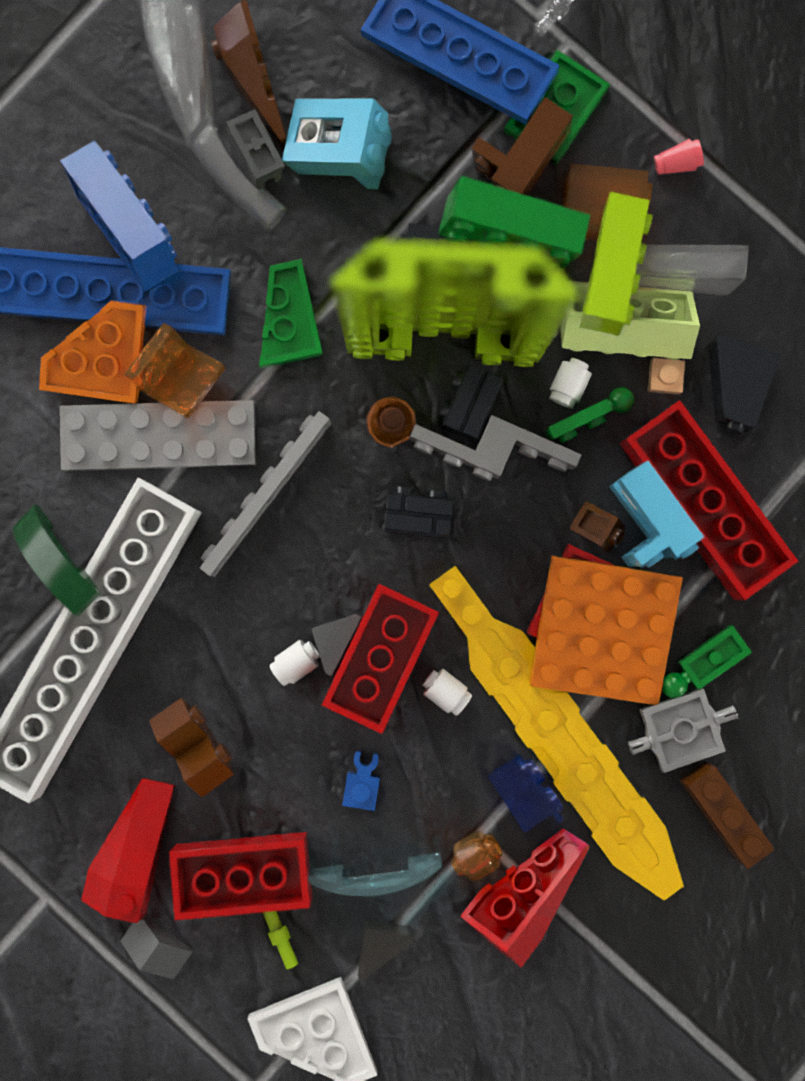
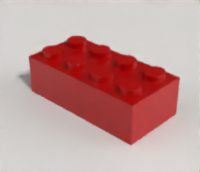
[322,584,439,734]
[169,832,313,920]

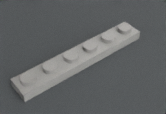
[200,411,331,577]

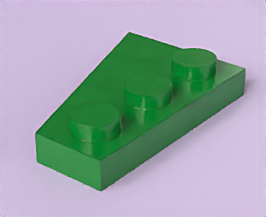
[259,259,323,369]

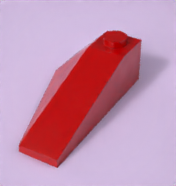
[460,828,590,968]

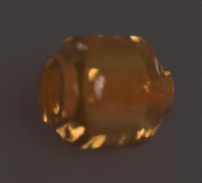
[451,831,502,881]

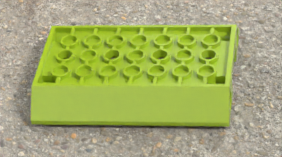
[333,241,576,367]

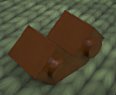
[149,698,234,797]

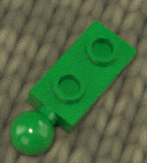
[544,387,635,444]
[662,625,752,699]

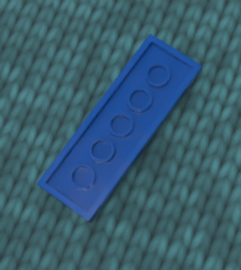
[360,0,560,125]

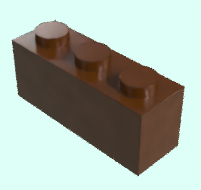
[679,761,775,869]

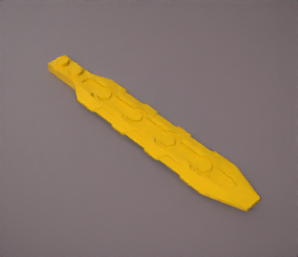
[429,566,684,901]

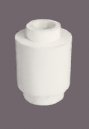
[549,358,592,409]
[270,639,320,686]
[422,668,472,716]

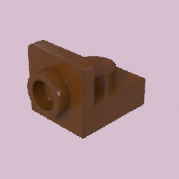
[569,501,625,554]

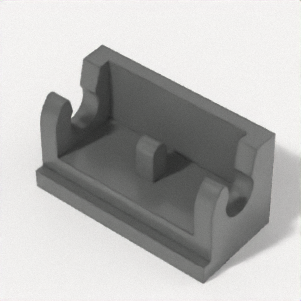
[226,109,285,193]

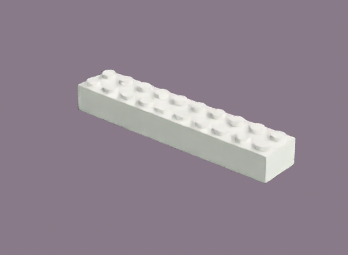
[0,478,202,803]

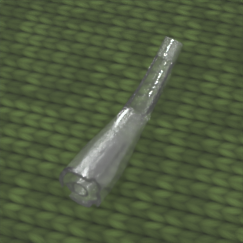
[139,0,286,230]

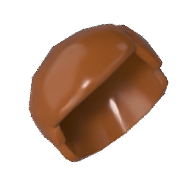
[366,396,416,447]

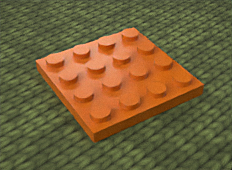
[529,555,683,705]

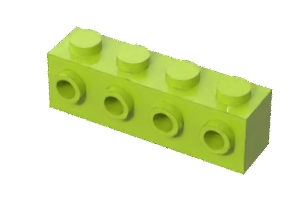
[579,192,652,336]

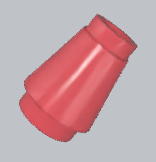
[654,139,704,175]

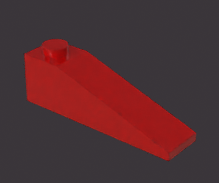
[81,778,175,924]

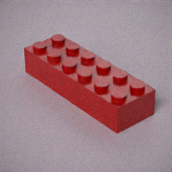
[619,400,798,600]

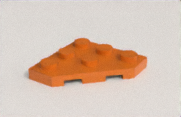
[39,301,146,404]

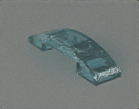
[309,853,442,896]

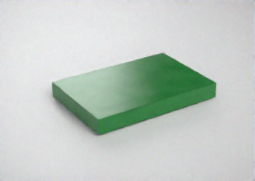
[504,50,610,166]

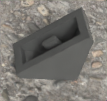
[311,614,362,676]
[120,915,194,979]

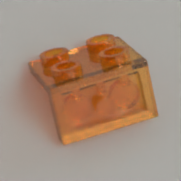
[124,322,225,419]

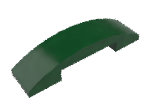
[13,504,101,617]

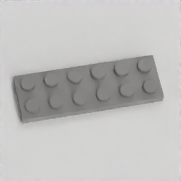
[60,400,257,471]

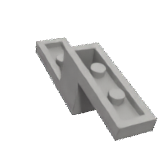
[410,415,581,481]

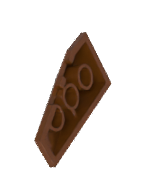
[211,0,286,152]

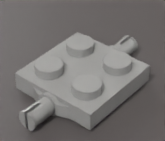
[628,688,738,773]

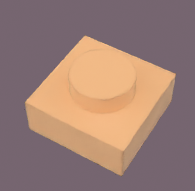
[648,358,685,395]

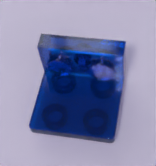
[488,754,564,833]

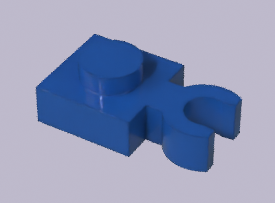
[342,750,380,811]

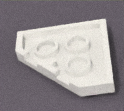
[248,977,377,1081]

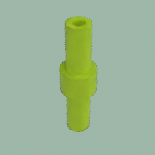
[262,911,298,970]

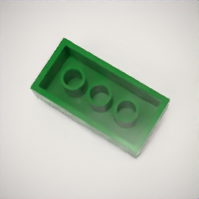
[438,176,590,271]

